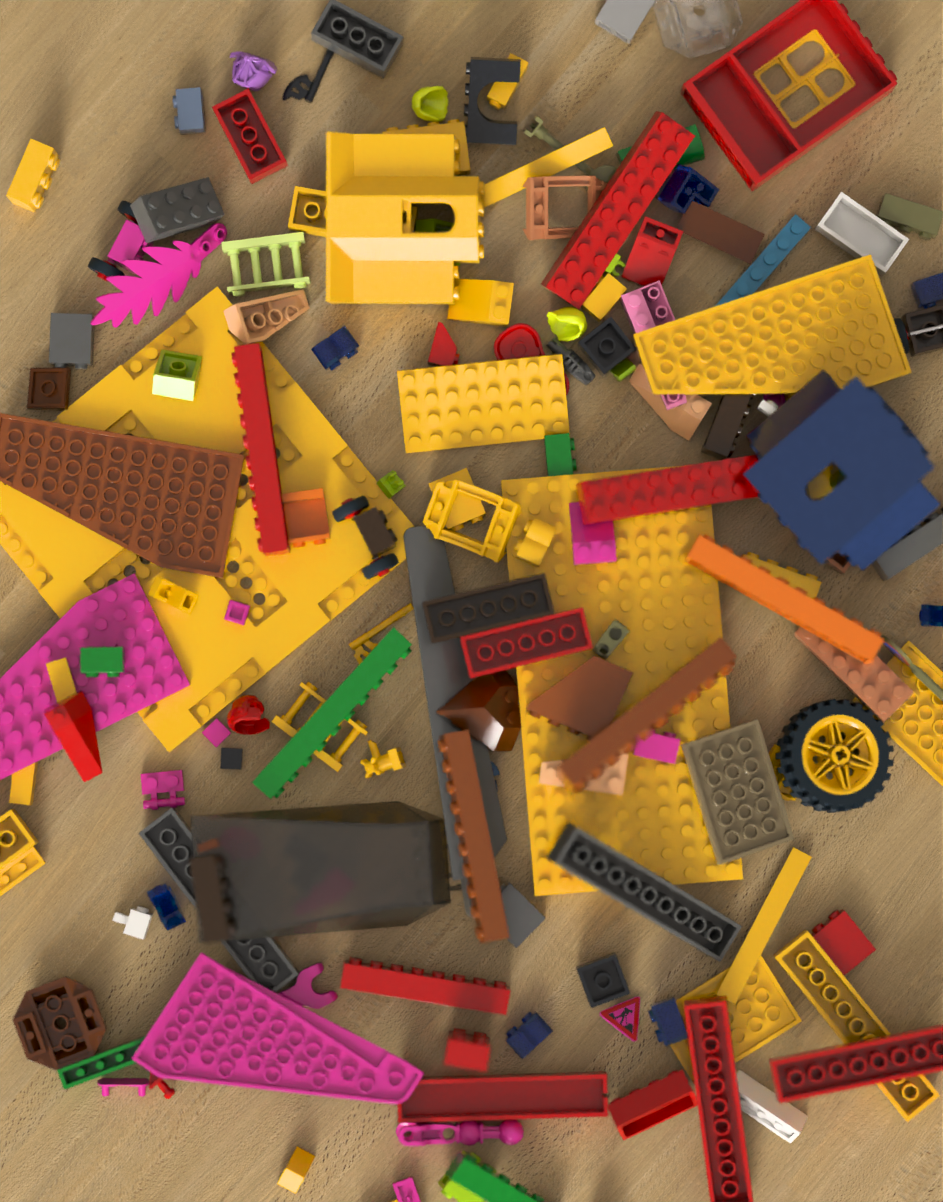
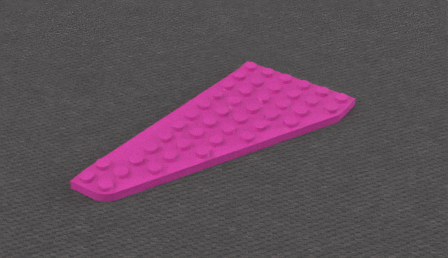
[132,952,424,1104]

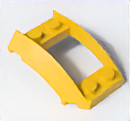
[423,480,521,563]

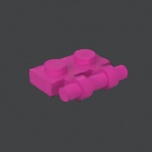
[140,770,185,810]

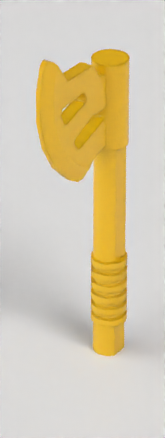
[349,603,414,664]

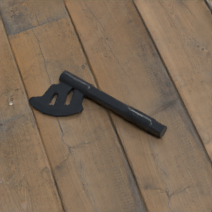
[282,49,334,103]

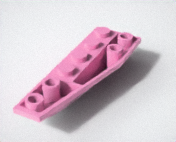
[620,280,687,410]

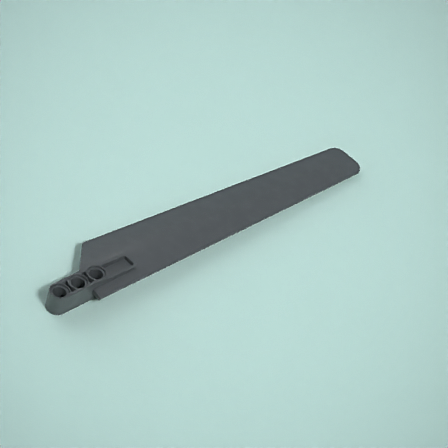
[403,526,507,919]

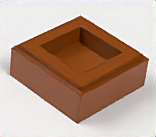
[197,838,221,853]

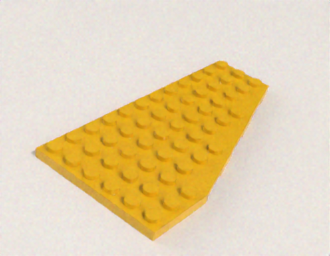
[633,254,912,394]

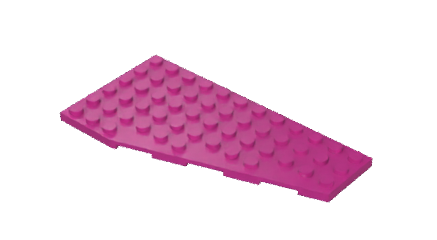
[0,573,190,780]

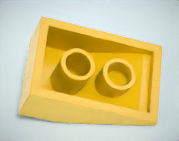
[447,279,514,327]

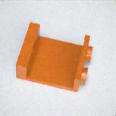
[281,488,330,548]

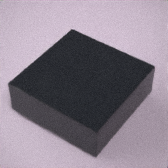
[220,748,243,770]

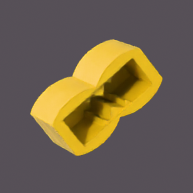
[514,518,557,567]

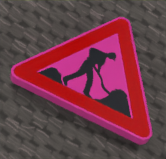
[599,996,640,1042]

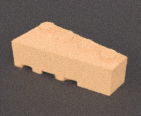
[539,753,628,795]

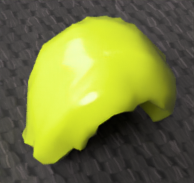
[411,86,448,122]
[547,306,587,342]

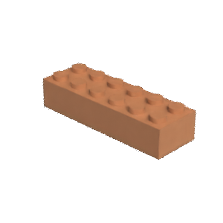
[794,605,914,723]

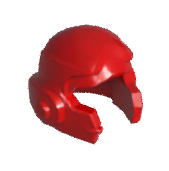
[227,695,270,735]

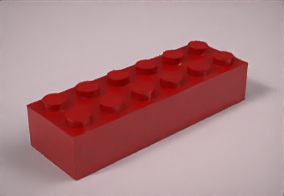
[460,607,593,679]

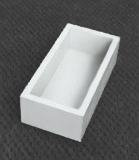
[815,192,909,276]

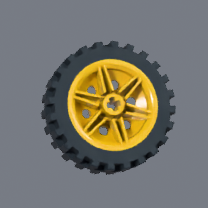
[776,699,894,813]

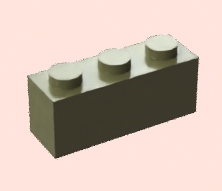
[877,193,943,240]

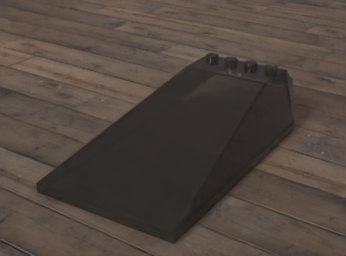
[191,801,462,943]

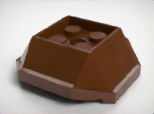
[12,976,107,1070]

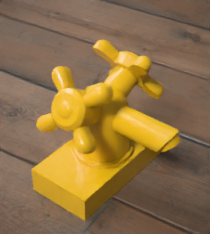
[360,740,406,779]

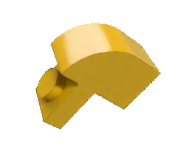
[148,576,199,614]

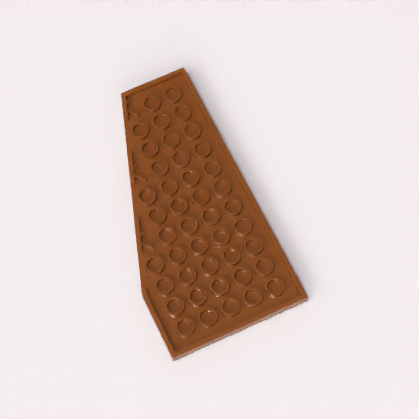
[0,413,245,578]

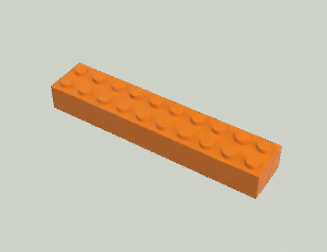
[685,535,884,665]

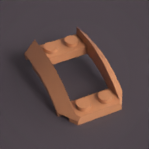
[522,175,607,240]

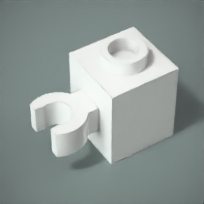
[112,906,153,939]

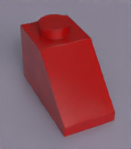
[428,322,460,366]

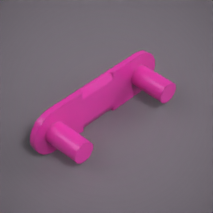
[97,1078,149,1096]

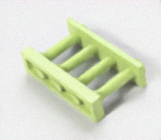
[221,232,311,297]

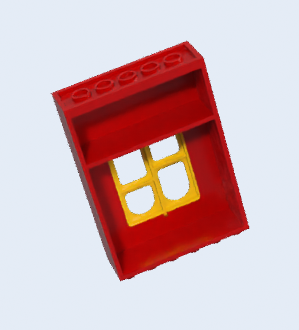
[680,0,898,192]

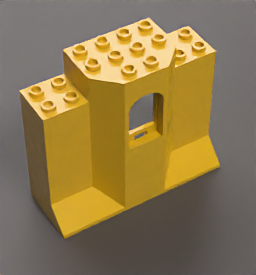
[326,132,485,304]

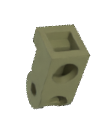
[592,619,630,660]

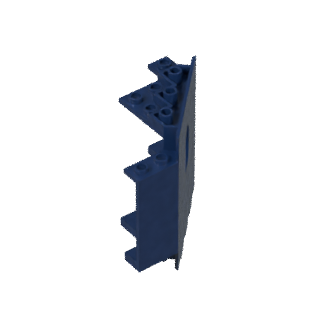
[744,369,941,571]

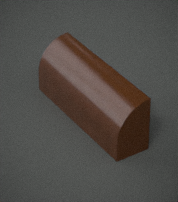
[677,200,765,264]

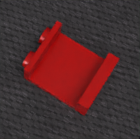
[811,909,876,976]

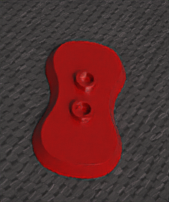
[494,323,570,396]

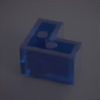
[657,164,720,214]

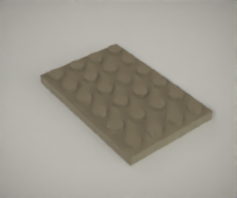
[681,719,794,865]

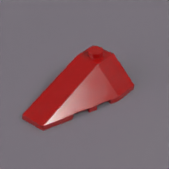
[44,690,103,782]

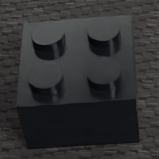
[578,317,636,377]
[576,952,630,1008]

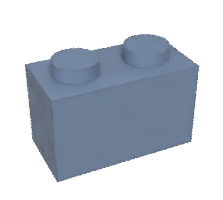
[173,87,205,134]

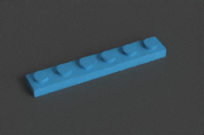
[715,214,811,307]

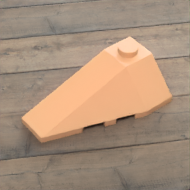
[223,289,310,345]
[629,364,712,441]

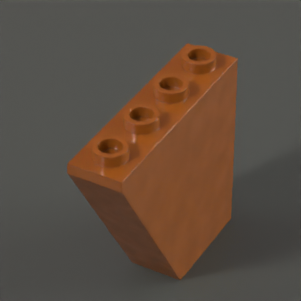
[526,656,633,741]

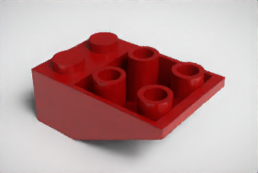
[621,216,684,286]

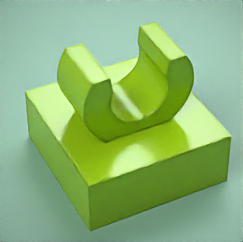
[604,253,626,276]
[376,470,406,499]

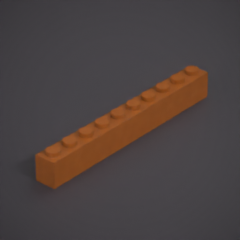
[438,730,510,943]

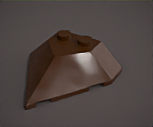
[436,670,521,752]

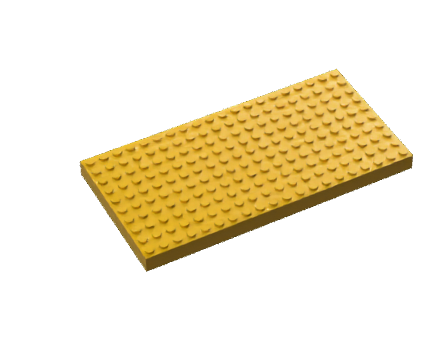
[501,466,743,896]

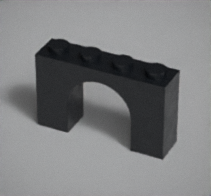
[464,57,521,145]

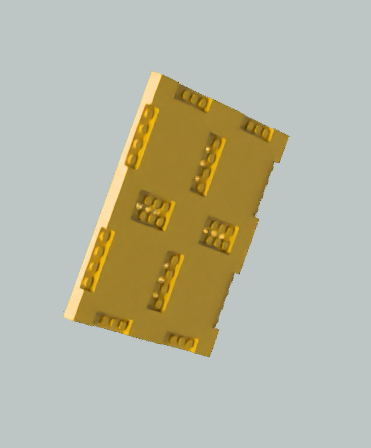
[0,287,414,752]

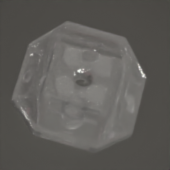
[653,0,744,58]

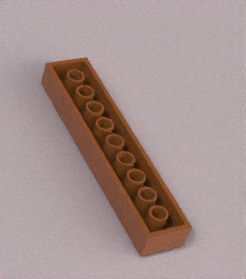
[556,637,737,795]

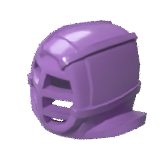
[230,51,277,92]

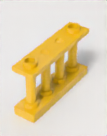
[271,682,369,772]

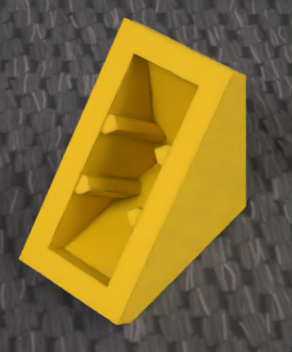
[277,1146,315,1194]

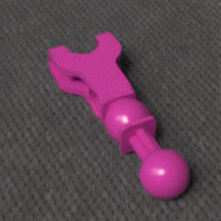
[277,963,338,1009]
[396,1119,524,1146]

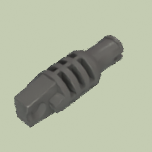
[546,337,596,386]

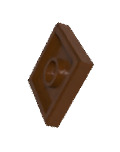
[27,367,71,410]

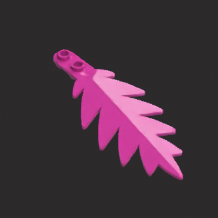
[90,223,227,328]

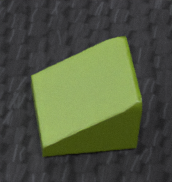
[611,359,636,382]

